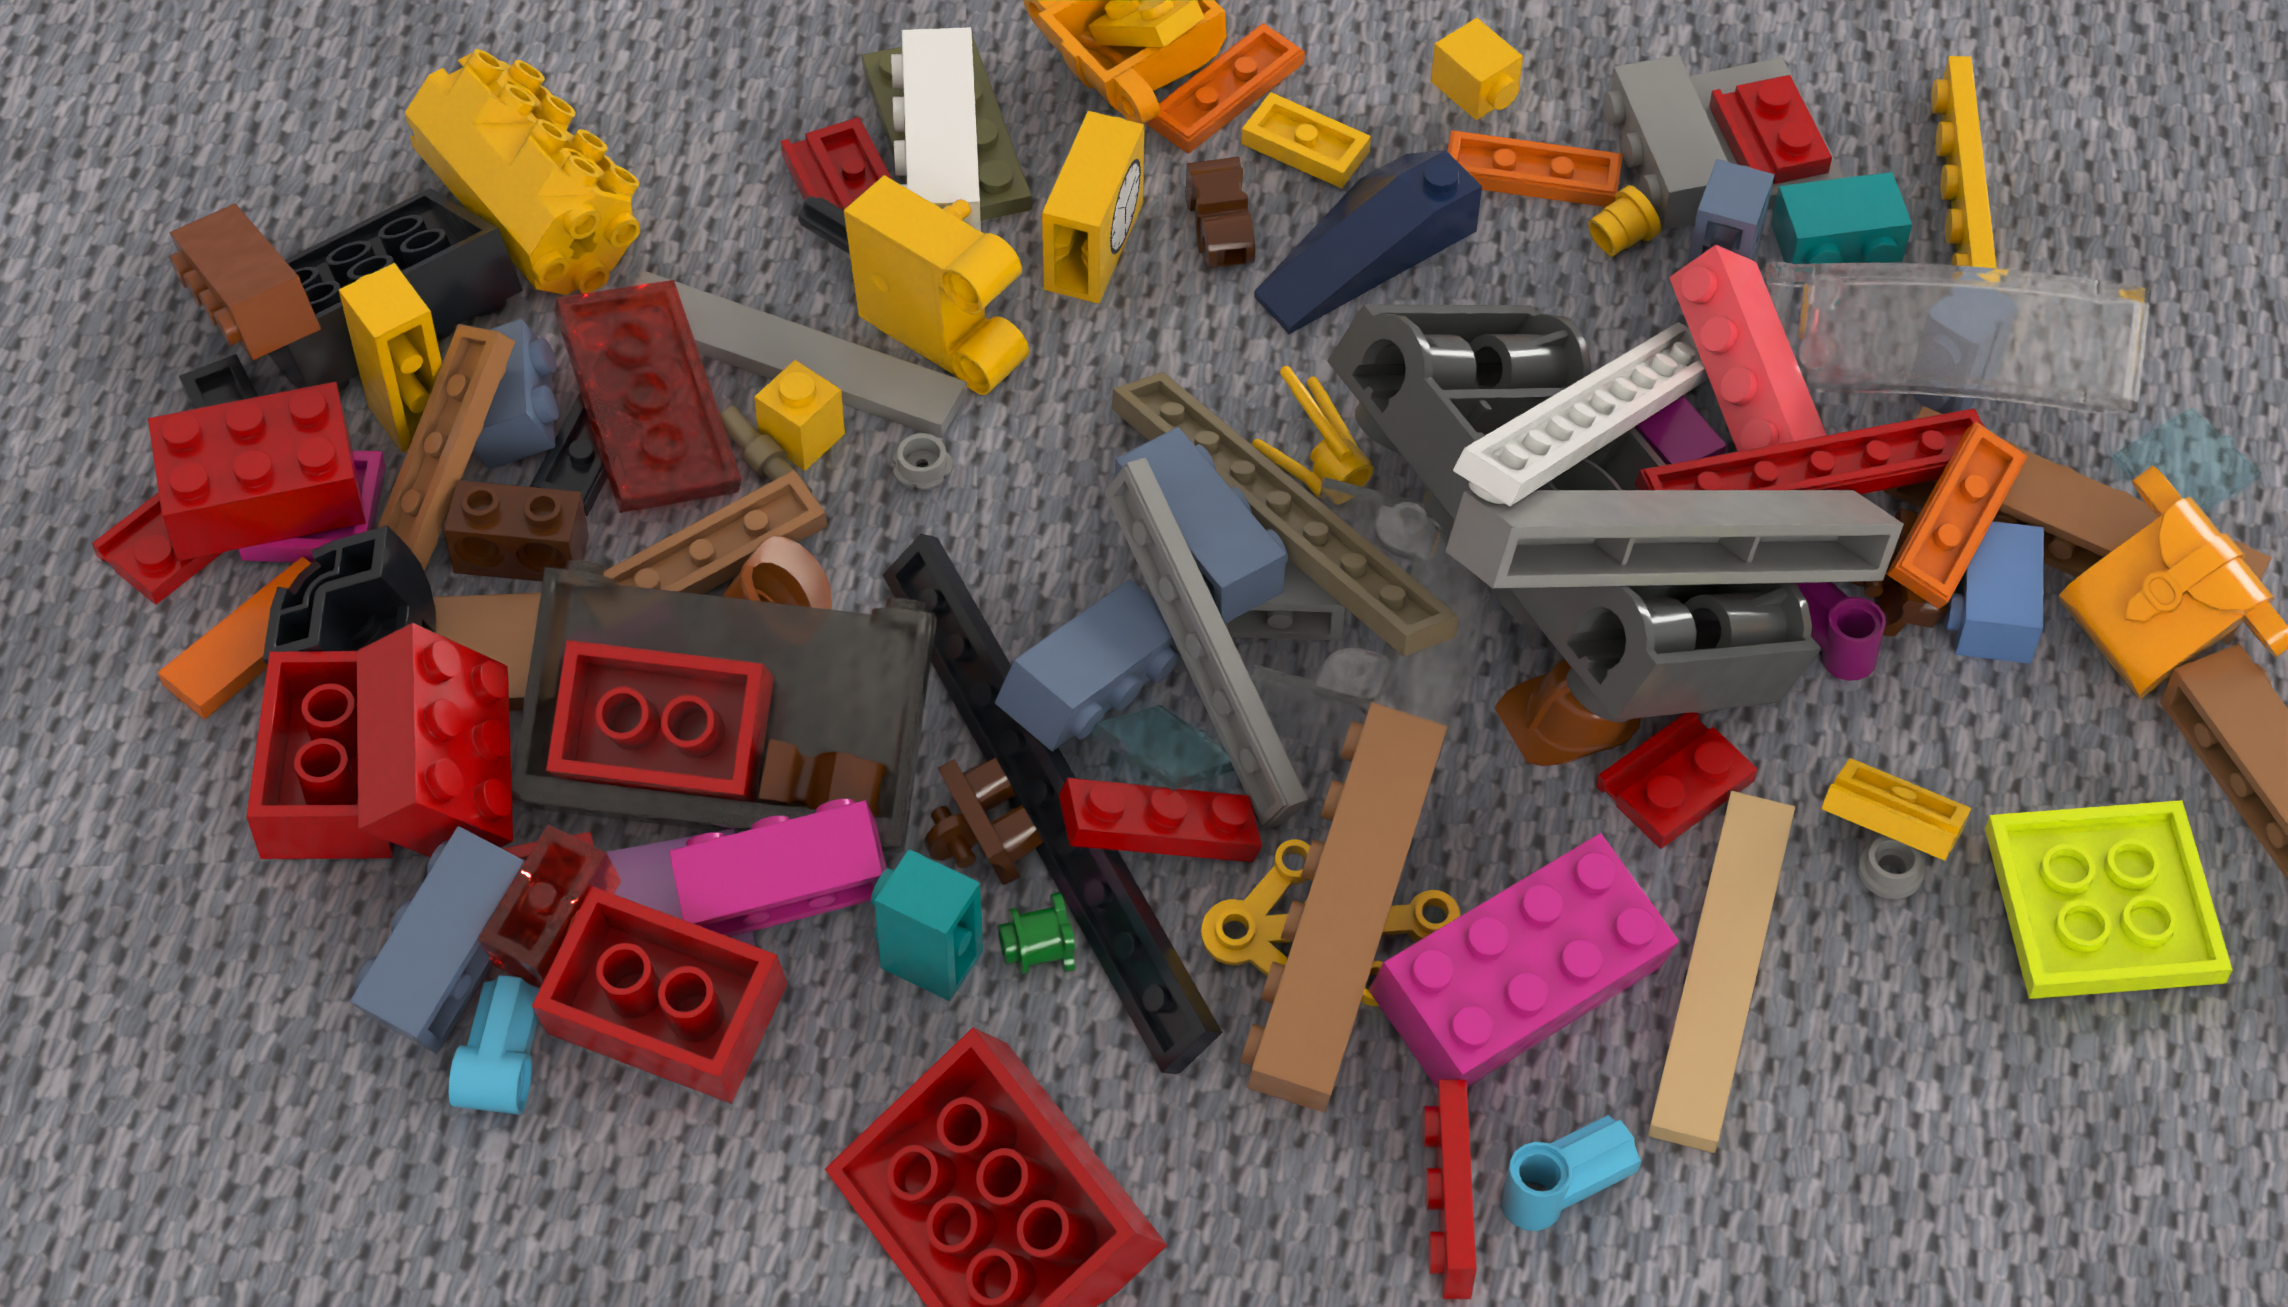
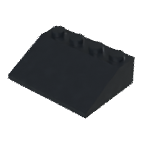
[268,188,523,392]

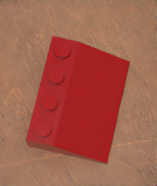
[825,1027,1168,1307]

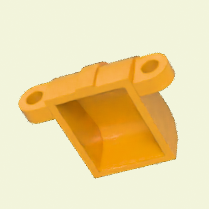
[1023,0,1227,124]
[2059,465,2288,700]

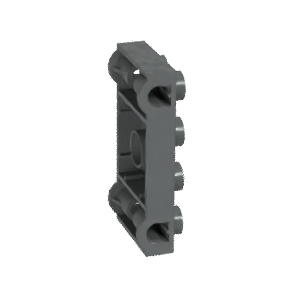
[1327,304,1821,723]

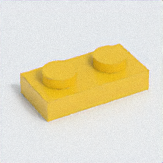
[1088,0,1205,48]
[1241,92,1371,189]

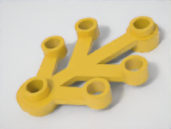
[1201,839,1460,1006]

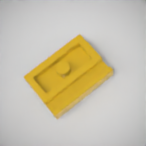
[1821,758,1972,861]

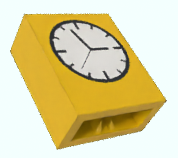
[1042,111,1144,304]

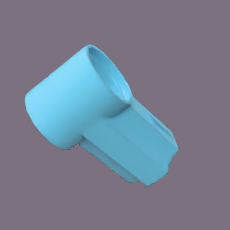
[449,975,540,1115]
[1501,1115,1641,1231]

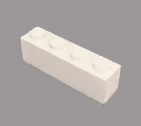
[891,27,981,231]

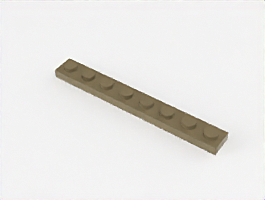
[1112,372,1458,657]

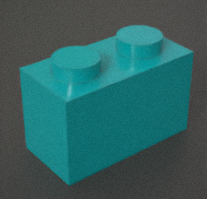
[1771,172,1912,276]
[871,849,983,1001]

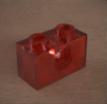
[478,824,621,988]

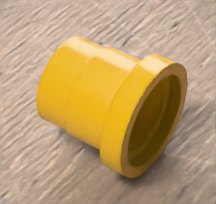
[1588,185,1661,257]

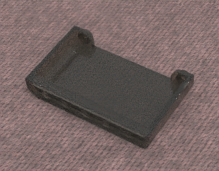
[511,560,937,853]

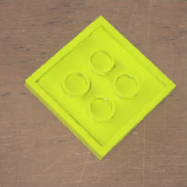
[1985,800,2233,999]

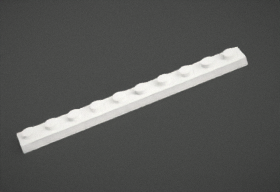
[1453,322,1709,506]

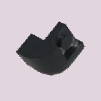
[263,525,436,665]

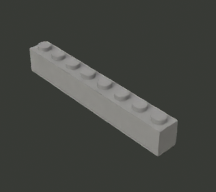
[1445,490,1904,588]

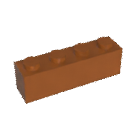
[169,203,321,360]

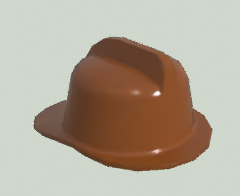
[722,536,832,655]
[1495,659,1641,766]

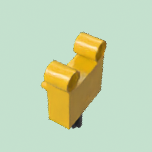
[798,175,1030,395]

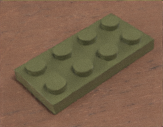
[862,34,1032,221]

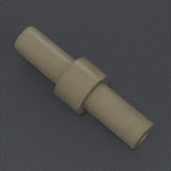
[717,406,812,493]

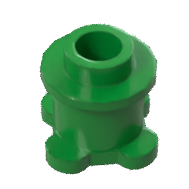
[997,892,1075,974]

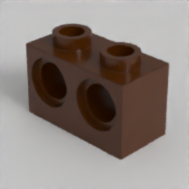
[444,480,589,585]

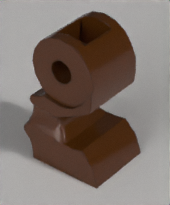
[1185,156,1255,269]
[759,739,889,819]

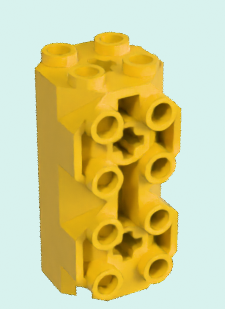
[405,49,640,295]

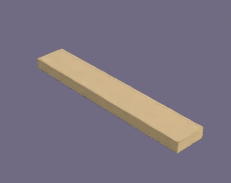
[1648,791,1795,1153]

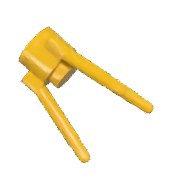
[1252,366,1374,500]

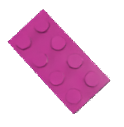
[1369,833,1680,1088]

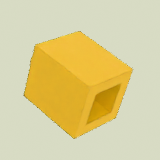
[1431,17,1523,120]
[754,360,845,471]

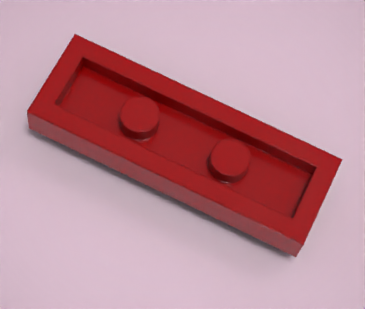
[1059,778,1262,863]
[1422,1079,1477,1299]

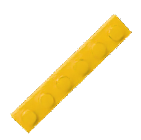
[1931,56,2000,292]

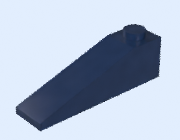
[1254,150,1482,334]

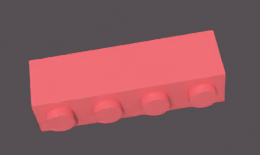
[1669,245,1826,452]

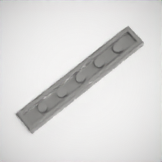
[615,270,967,438]
[1105,457,1308,830]

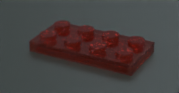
[555,280,742,513]

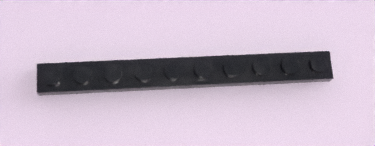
[882,533,1223,1074]

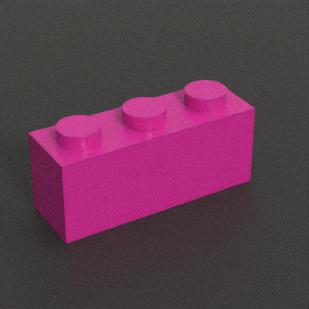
[669,799,887,937]

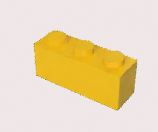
[339,263,442,453]

